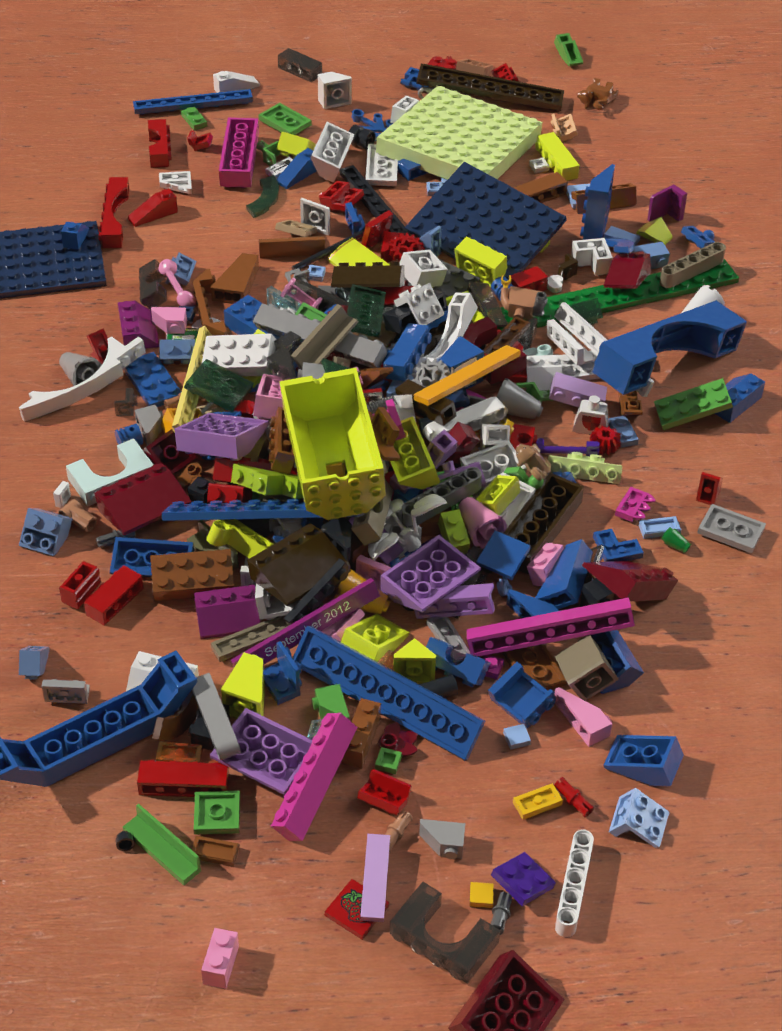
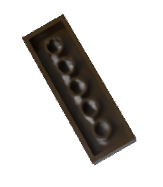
[503,472,584,574]

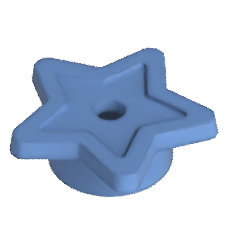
[497,576,512,597]

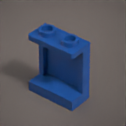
[488,662,556,729]

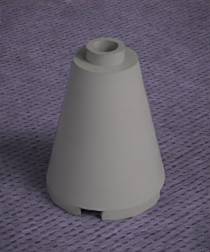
[59,352,102,386]
[497,378,543,419]

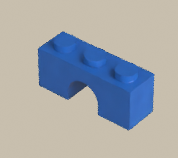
[426,637,491,687]

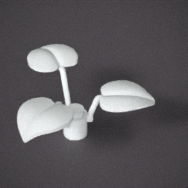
[368,494,447,561]

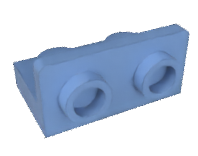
[165,252,197,286]
[159,339,195,364]

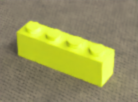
[535,132,580,181]

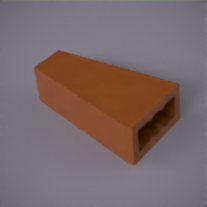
[211,253,259,304]

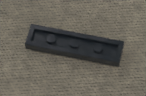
[284,558,351,625]

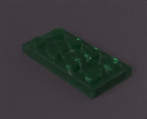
[347,284,386,337]

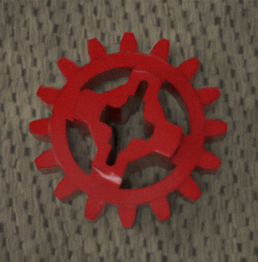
[388,233,425,262]

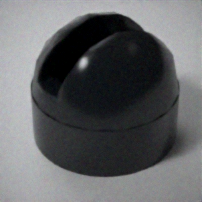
[115,831,134,851]

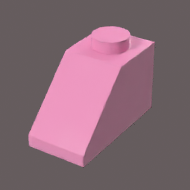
[151,307,187,334]

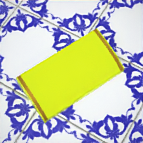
[328,238,389,266]

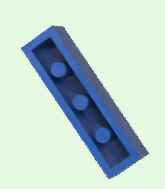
[383,323,432,381]

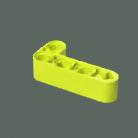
[206,519,273,559]

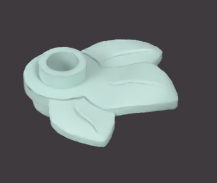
[523,344,553,356]

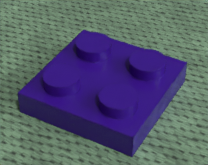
[491,852,556,906]

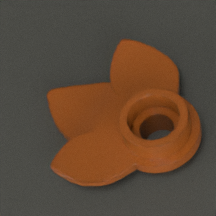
[173,463,202,488]

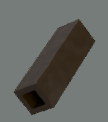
[395,379,457,426]

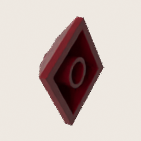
[143,429,197,474]

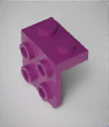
[647,184,687,222]

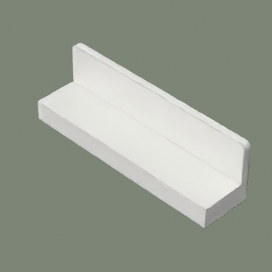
[547,319,596,365]

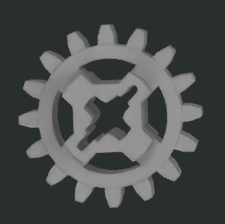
[411,358,451,388]

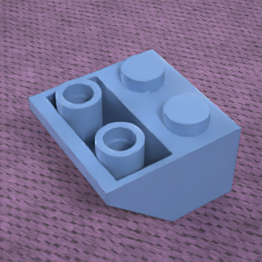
[19,508,72,556]

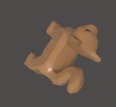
[516,444,552,481]

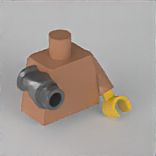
[500,274,548,321]

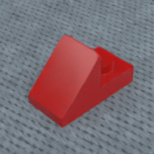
[87,328,108,364]

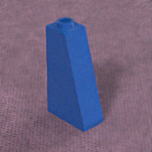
[535,539,593,609]

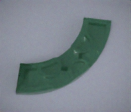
[246,175,279,218]

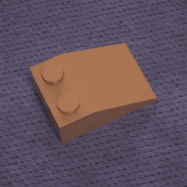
[456,59,493,76]

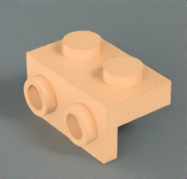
[551,114,578,142]

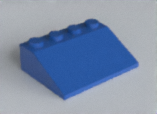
[580,164,615,240]

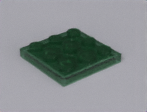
[184,359,254,413]

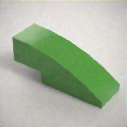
[554,33,583,66]

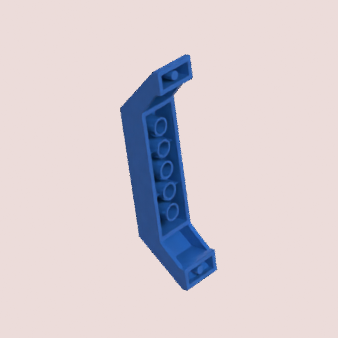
[0,651,198,787]

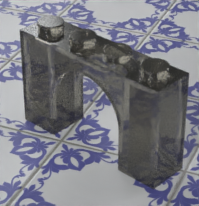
[390,882,500,984]

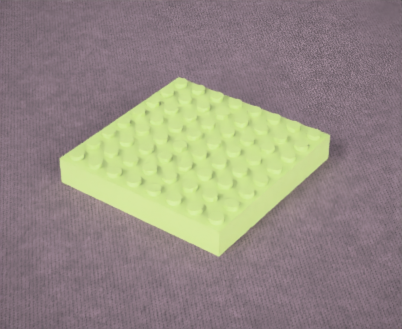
[376,86,543,180]

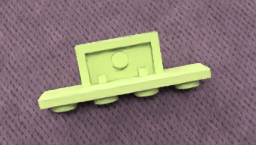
[548,452,623,484]

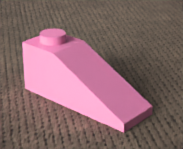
[555,687,612,747]

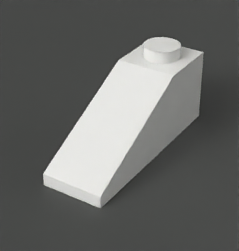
[213,71,260,93]

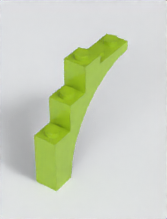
[231,463,303,499]

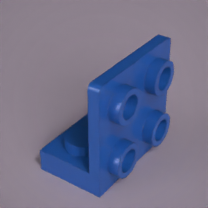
[264,641,302,705]

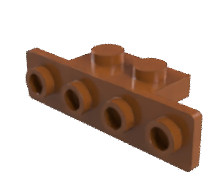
[368,407,400,461]

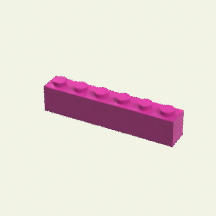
[271,713,358,841]

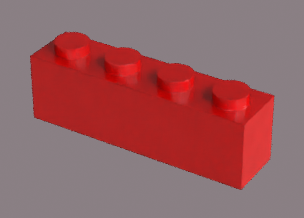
[137,760,229,797]

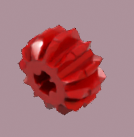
[590,425,621,456]

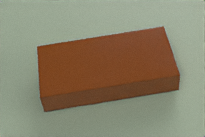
[191,835,240,867]

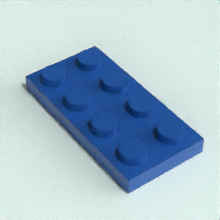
[123,352,181,407]

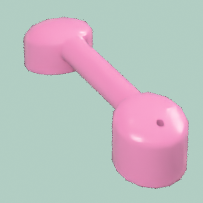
[158,259,196,307]

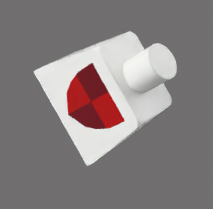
[572,395,609,434]

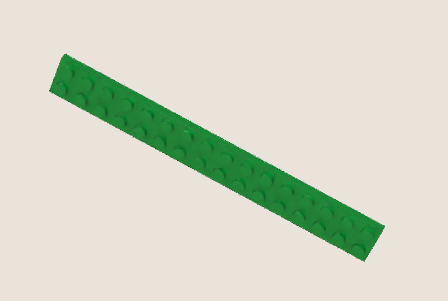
[482,259,739,331]

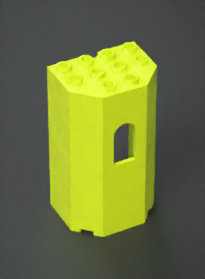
[279,368,386,520]

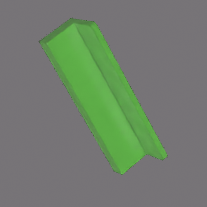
[123,804,201,885]

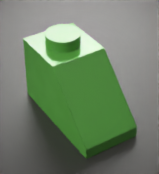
[312,684,350,720]

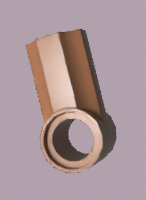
[58,499,98,532]

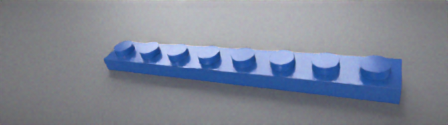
[133,89,253,115]

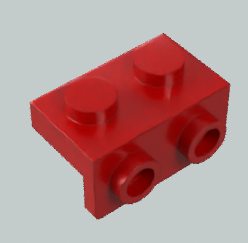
[357,769,412,815]

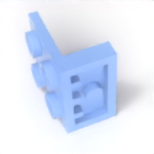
[609,788,669,848]

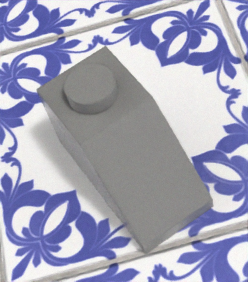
[135,405,164,446]
[419,819,465,859]

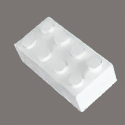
[201,334,280,377]

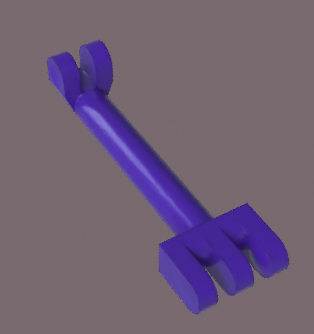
[537,438,600,457]

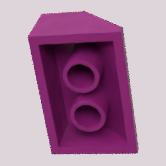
[118,300,159,349]
[194,585,260,639]

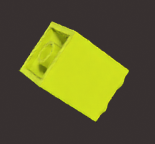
[221,652,265,720]

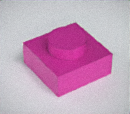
[482,655,504,679]

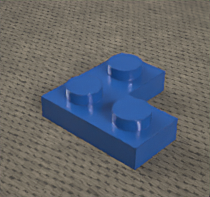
[593,529,644,562]

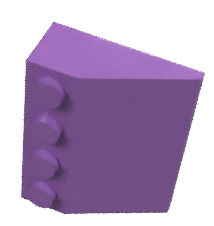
[175,413,270,461]
[381,535,481,612]
[210,708,312,795]

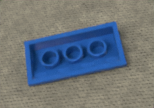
[109,537,195,577]

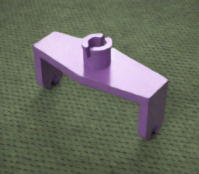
[424,460,486,491]

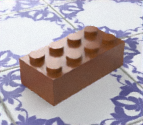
[150,549,234,602]

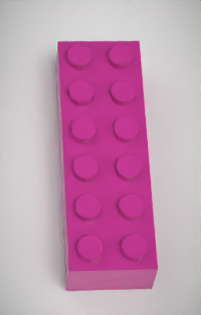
[219,117,259,188]

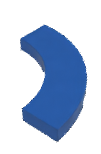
[605,237,634,253]

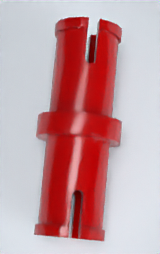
[554,777,594,818]

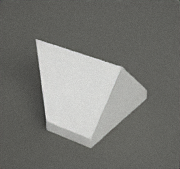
[480,424,510,451]

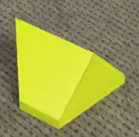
[637,217,673,245]

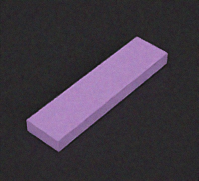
[360,834,390,922]

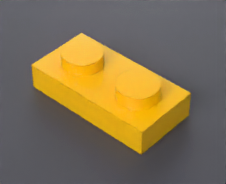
[513,783,563,820]

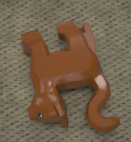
[577,78,619,110]

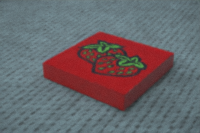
[324,879,389,940]

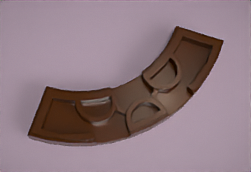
[152,690,199,741]

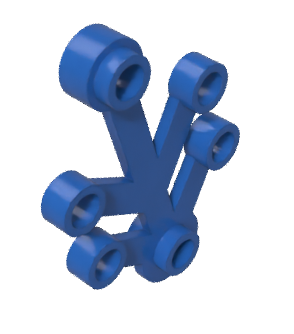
[351,109,393,141]

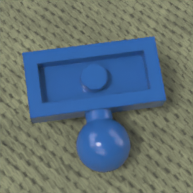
[681,226,715,249]

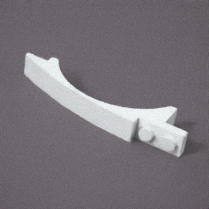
[19,336,146,421]

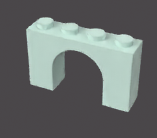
[66,439,153,507]

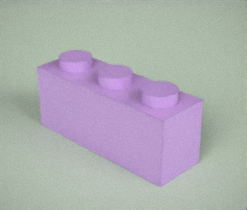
[549,372,607,407]

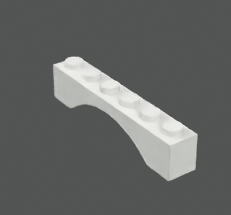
[413,293,478,380]

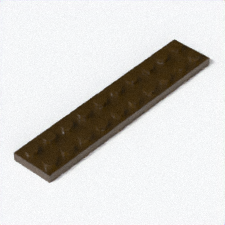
[416,63,564,111]

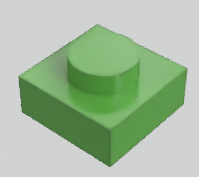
[375,747,402,774]

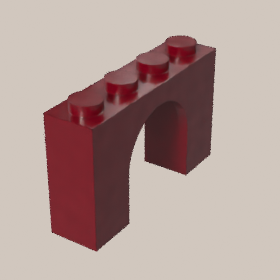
[463,316,527,385]

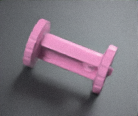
[280,278,323,309]

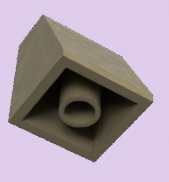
[555,635,619,701]

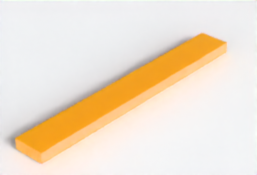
[414,345,521,406]

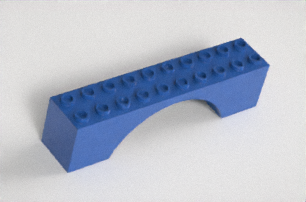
[592,301,747,395]

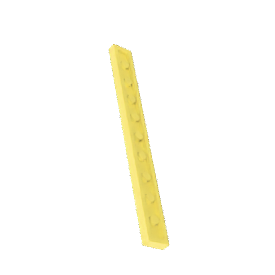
[172,326,212,433]

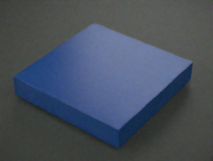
[476,530,530,580]

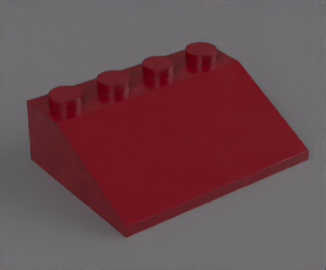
[94,463,192,536]
[582,561,678,601]
[448,950,565,1031]

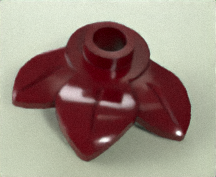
[378,722,418,756]

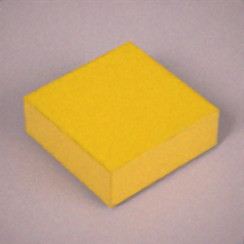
[469,882,494,908]

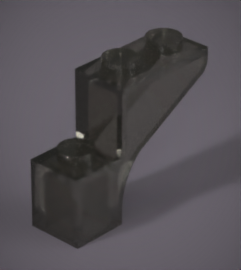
[267,331,302,381]

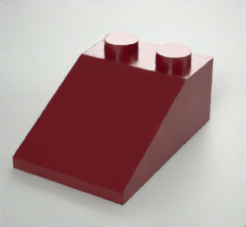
[604,251,651,289]

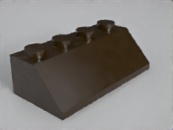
[331,262,405,288]

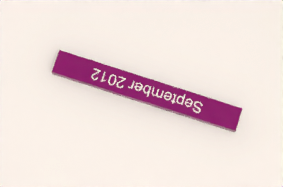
[231,578,380,667]

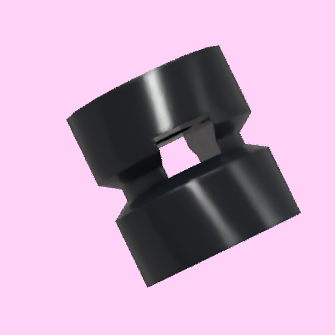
[349,124,376,150]

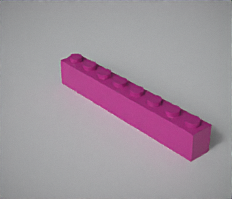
[467,598,635,656]

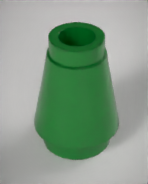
[661,527,691,553]

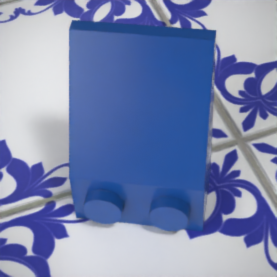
[603,735,684,786]

